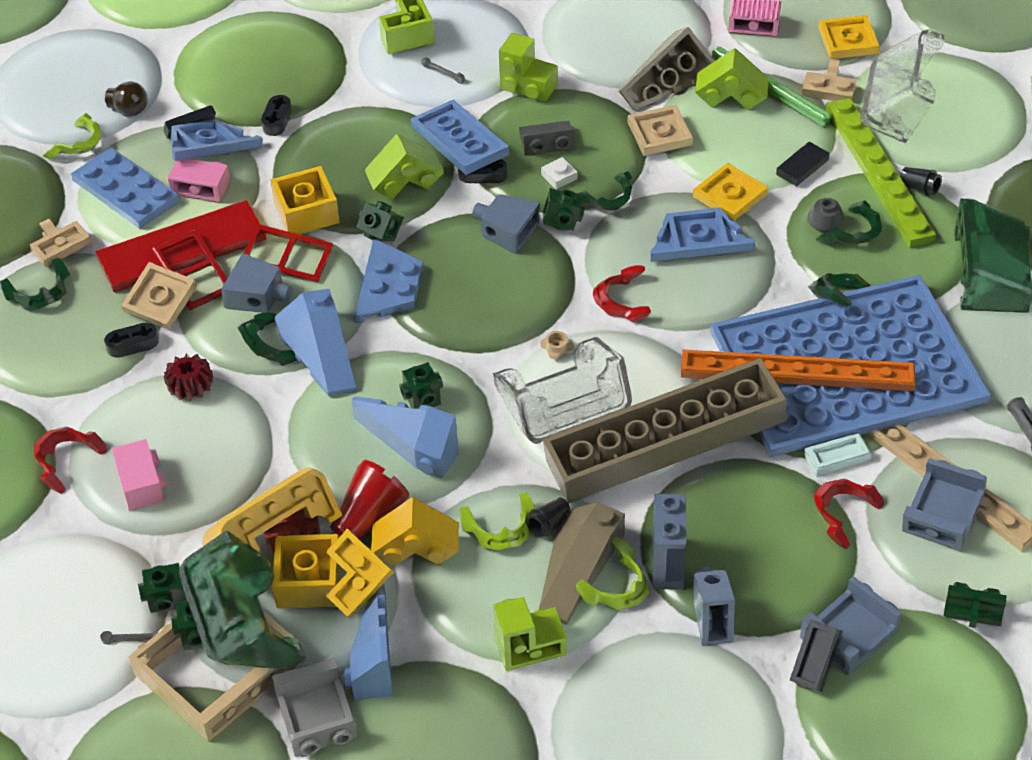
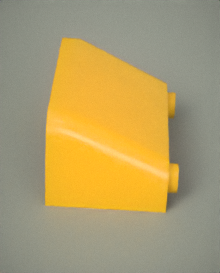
[202,467,342,580]

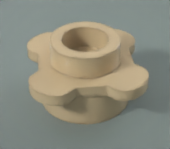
[540,331,574,359]

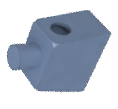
[472,194,540,254]
[221,253,292,313]
[694,567,735,646]

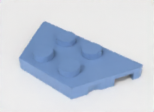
[171,119,263,161]
[650,208,755,262]
[355,240,423,323]

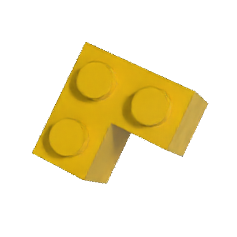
[371,497,459,566]

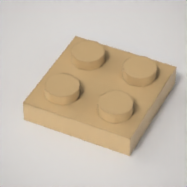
[628,105,693,156]
[121,262,198,330]

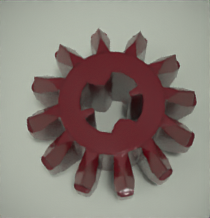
[164,353,213,401]

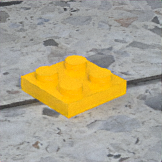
[818,15,880,59]
[693,163,768,221]

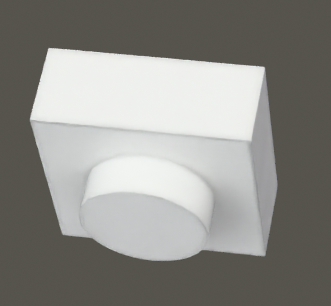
[541,157,578,190]

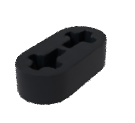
[261,95,292,136]
[458,159,507,183]
[104,323,159,358]

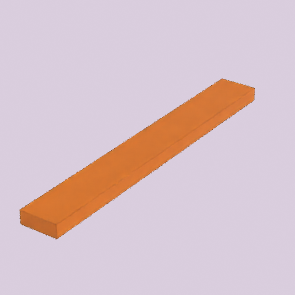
[681,349,915,391]

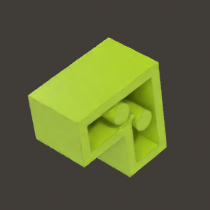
[379,0,435,54]
[499,33,558,103]
[695,48,769,110]
[365,133,444,199]
[493,597,567,671]

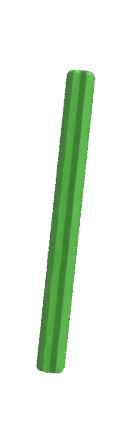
[712,46,832,127]

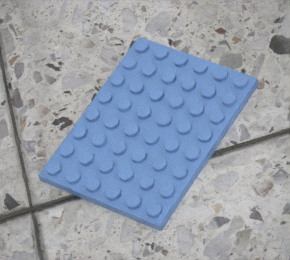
[710,275,991,457]

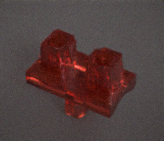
[264,510,320,554]

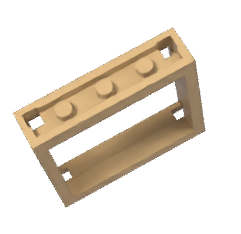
[129,579,305,742]

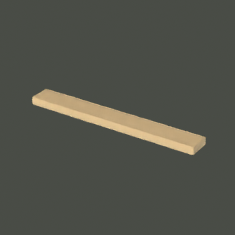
[866,424,1032,552]

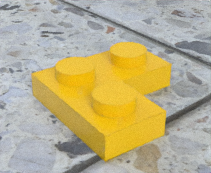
[326,529,394,619]

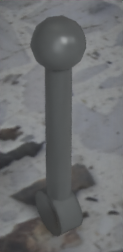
[421,57,465,83]
[100,630,159,645]

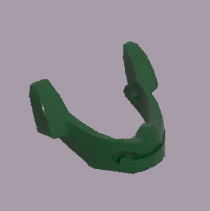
[576,171,632,211]
[816,200,882,244]
[0,258,70,310]
[807,273,870,306]
[237,312,297,366]

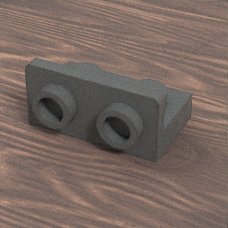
[519,121,575,155]

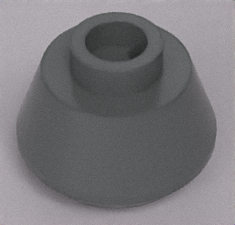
[808,198,845,232]

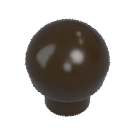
[105,81,148,116]

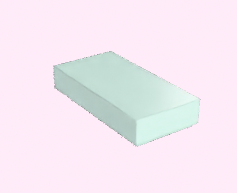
[804,433,872,476]

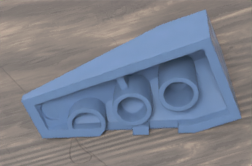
[275,289,356,396]
[352,396,459,478]
[345,584,393,700]

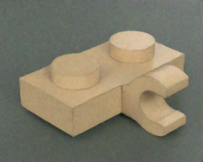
[802,59,857,101]
[30,219,92,267]

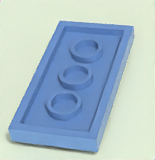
[411,99,510,175]
[71,147,180,229]

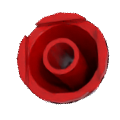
[330,460,409,539]

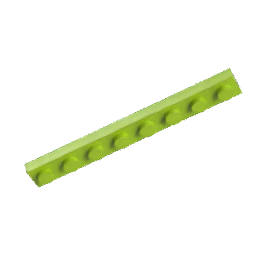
[826,98,936,248]

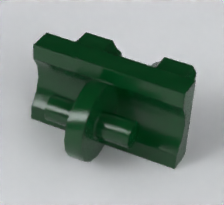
[943,582,1007,628]

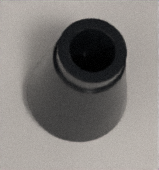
[900,167,942,195]
[526,497,570,537]

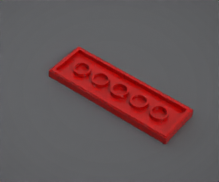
[95,200,266,292]

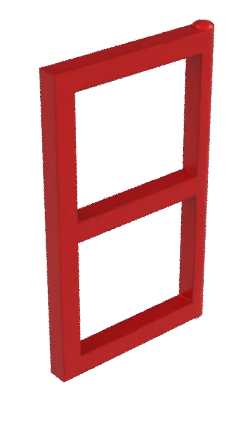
[243,224,334,282]
[152,229,227,310]

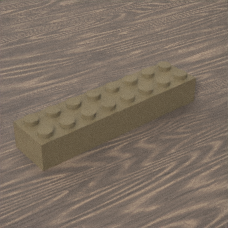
[542,358,787,503]

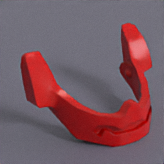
[593,265,651,323]
[34,426,107,494]
[814,479,884,549]

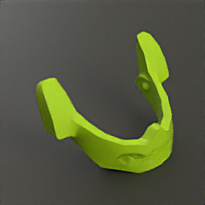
[43,113,101,159]
[459,492,535,550]
[576,537,650,610]

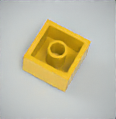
[270,166,340,234]
[272,534,341,609]

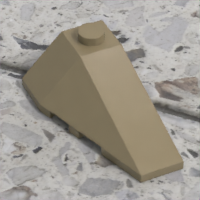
[618,27,715,111]
[539,502,625,625]

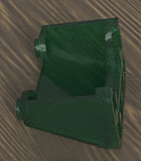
[954,198,1032,313]
[179,530,306,669]

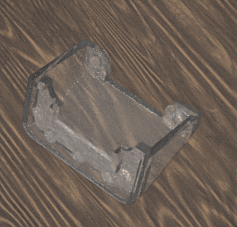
[860,29,945,144]
[492,336,632,444]

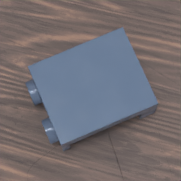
[902,458,987,551]
[653,494,686,589]
[800,577,902,676]

